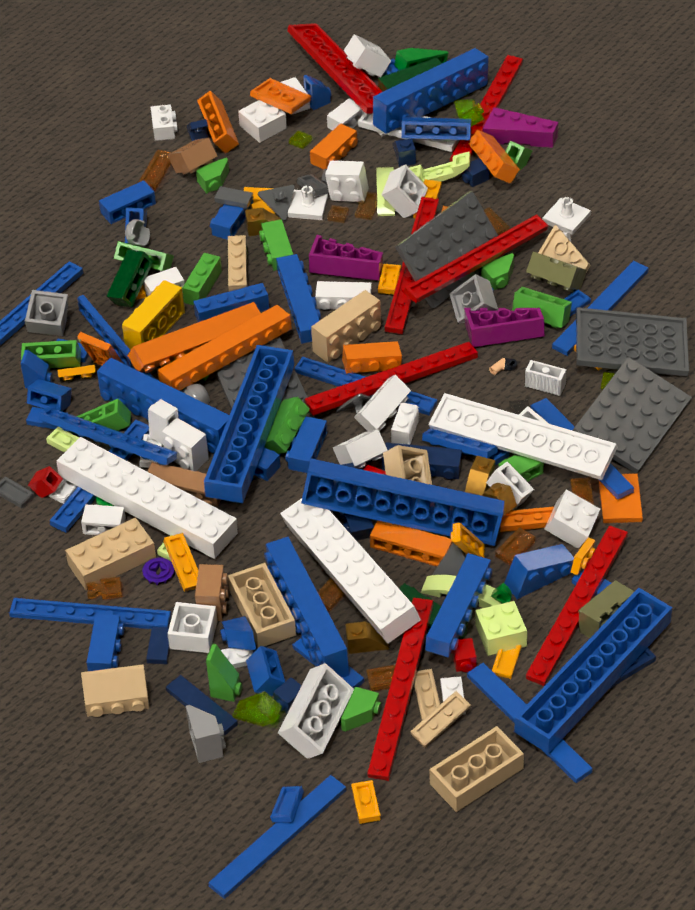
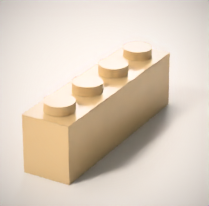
[228,235,248,291]

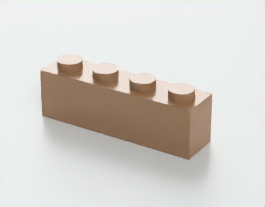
[147,462,221,507]

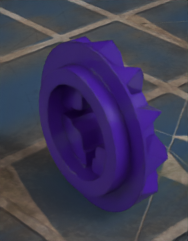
[142,558,174,585]

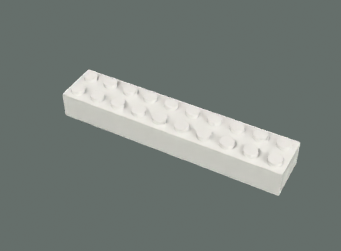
[57,437,238,559]
[280,498,421,643]

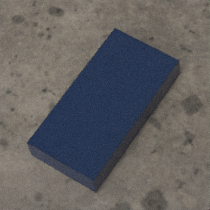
[146,627,170,664]

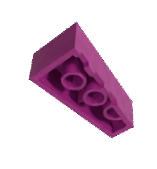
[482,107,559,148]
[309,235,383,280]
[464,308,544,347]

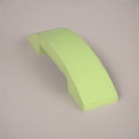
[410,152,470,183]
[376,167,395,216]
[421,575,501,608]

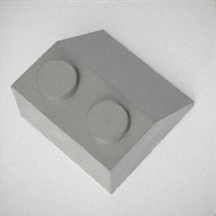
[449,274,498,323]
[25,290,68,336]
[186,705,226,763]

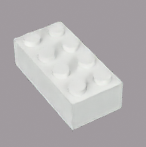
[278,663,354,758]

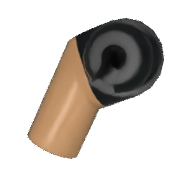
[489,358,517,375]

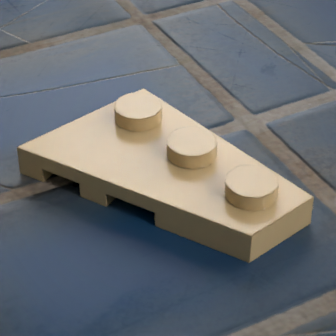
[538,225,591,273]

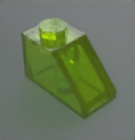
[454,99,484,126]
[232,691,282,727]

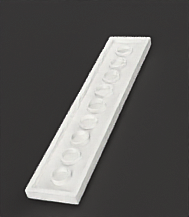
[428,393,618,480]

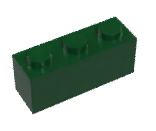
[106,250,153,307]

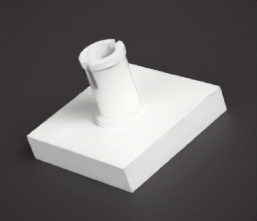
[288,186,328,220]
[542,197,591,235]

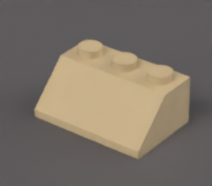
[383,445,432,485]
[81,664,149,717]

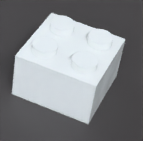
[344,34,391,77]
[238,100,287,143]
[325,161,369,202]
[382,164,428,218]
[162,418,209,471]
[333,430,388,469]
[544,489,600,548]
[168,602,217,653]

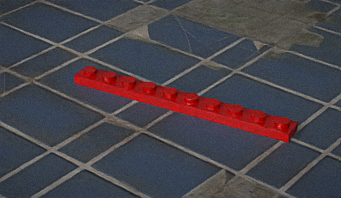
[450,55,523,162]
[385,197,439,334]
[404,215,548,303]
[304,342,478,415]
[526,525,628,686]
[367,598,434,781]

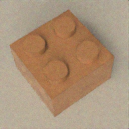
[167,137,217,175]
[195,564,229,621]

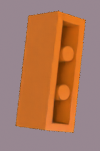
[310,123,358,170]
[342,341,402,373]

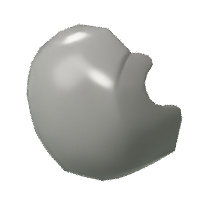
[125,219,150,247]
[181,384,210,405]

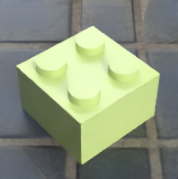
[475,601,527,656]

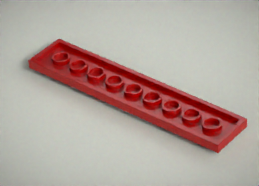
[287,24,383,114]

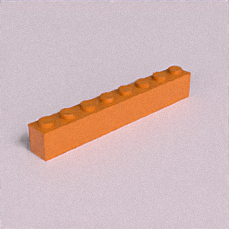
[127,302,261,373]
[158,305,292,391]

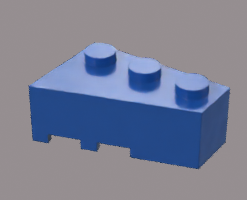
[504,544,574,599]

